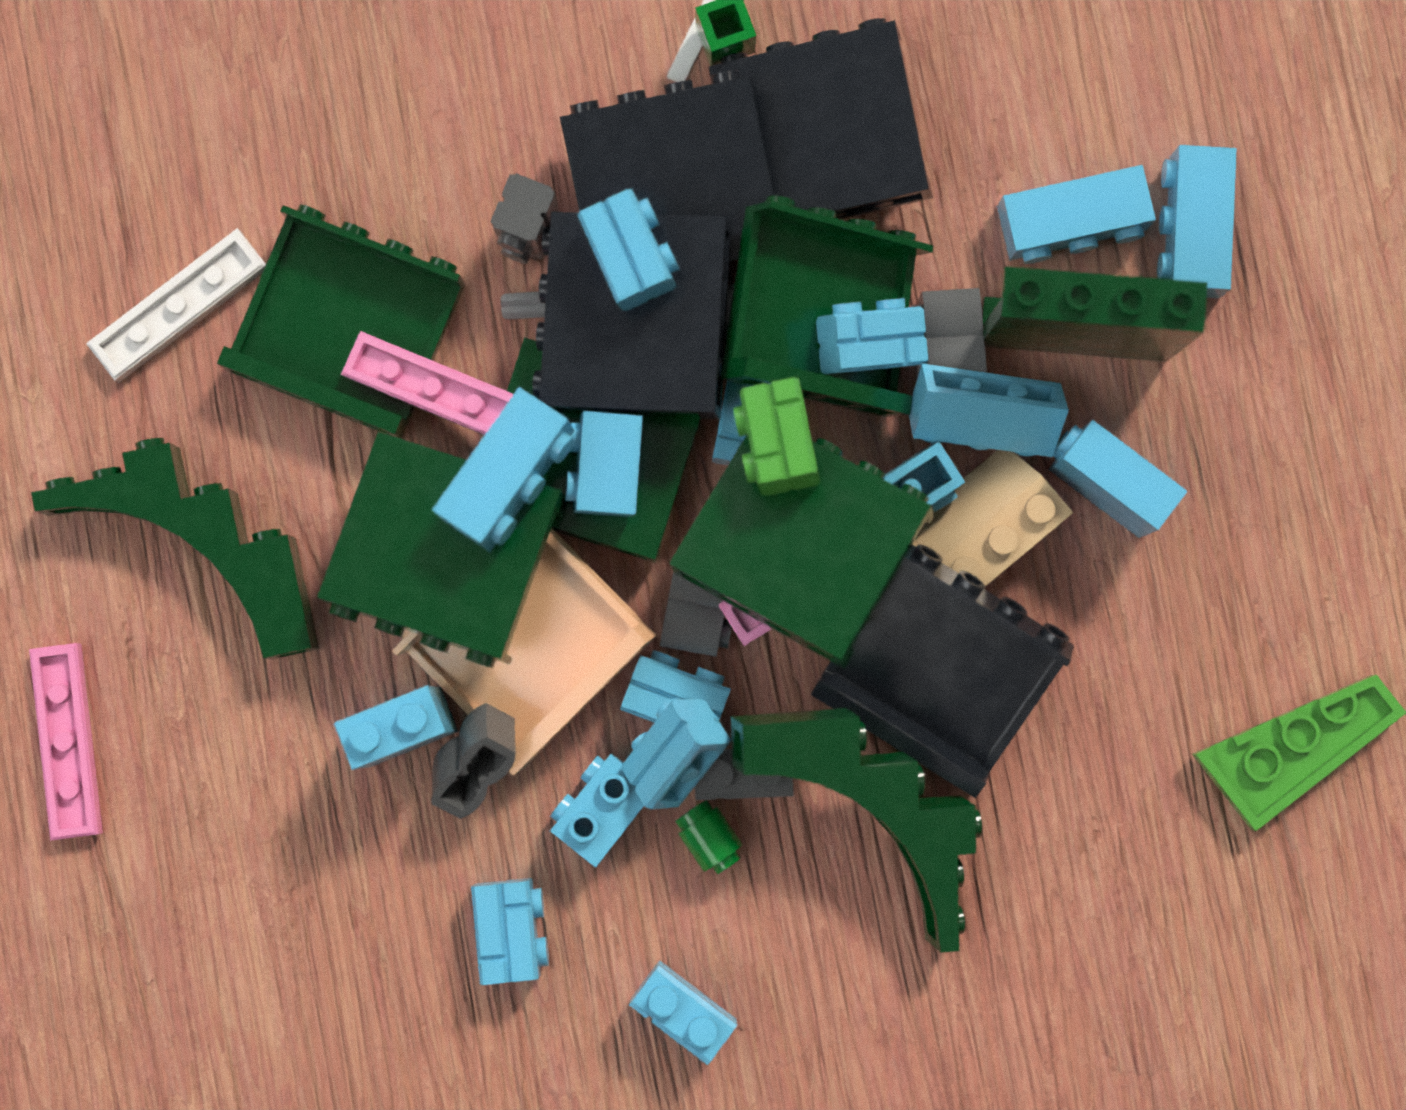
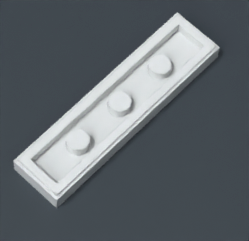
[86,228,266,383]

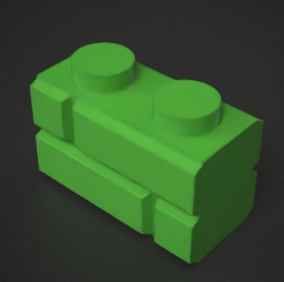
[733,377,820,496]

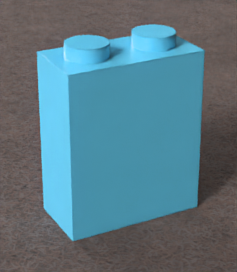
[1048,420,1188,538]
[334,685,458,770]

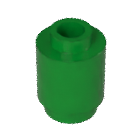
[675,800,743,874]

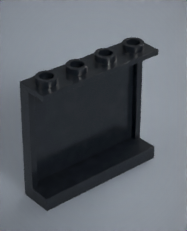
[709,18,933,220]
[560,70,774,261]
[533,212,732,419]
[811,544,1074,798]

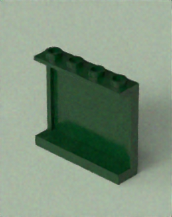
[721,196,934,417]
[216,204,465,439]
[982,266,1208,362]
[507,337,701,563]
[317,431,568,668]
[669,435,933,670]

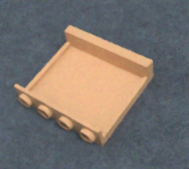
[392,528,657,776]

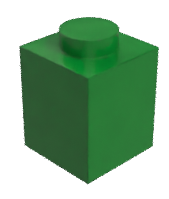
[695,0,757,66]

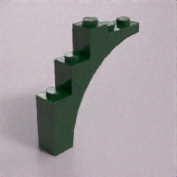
[31,438,319,660]
[731,708,982,953]

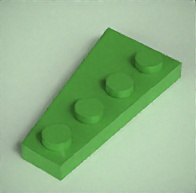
[1192,675,1406,831]

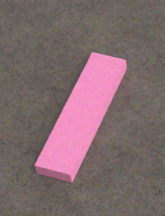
[341,331,514,436]
[29,643,103,841]

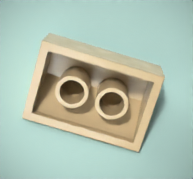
[913,450,1073,586]

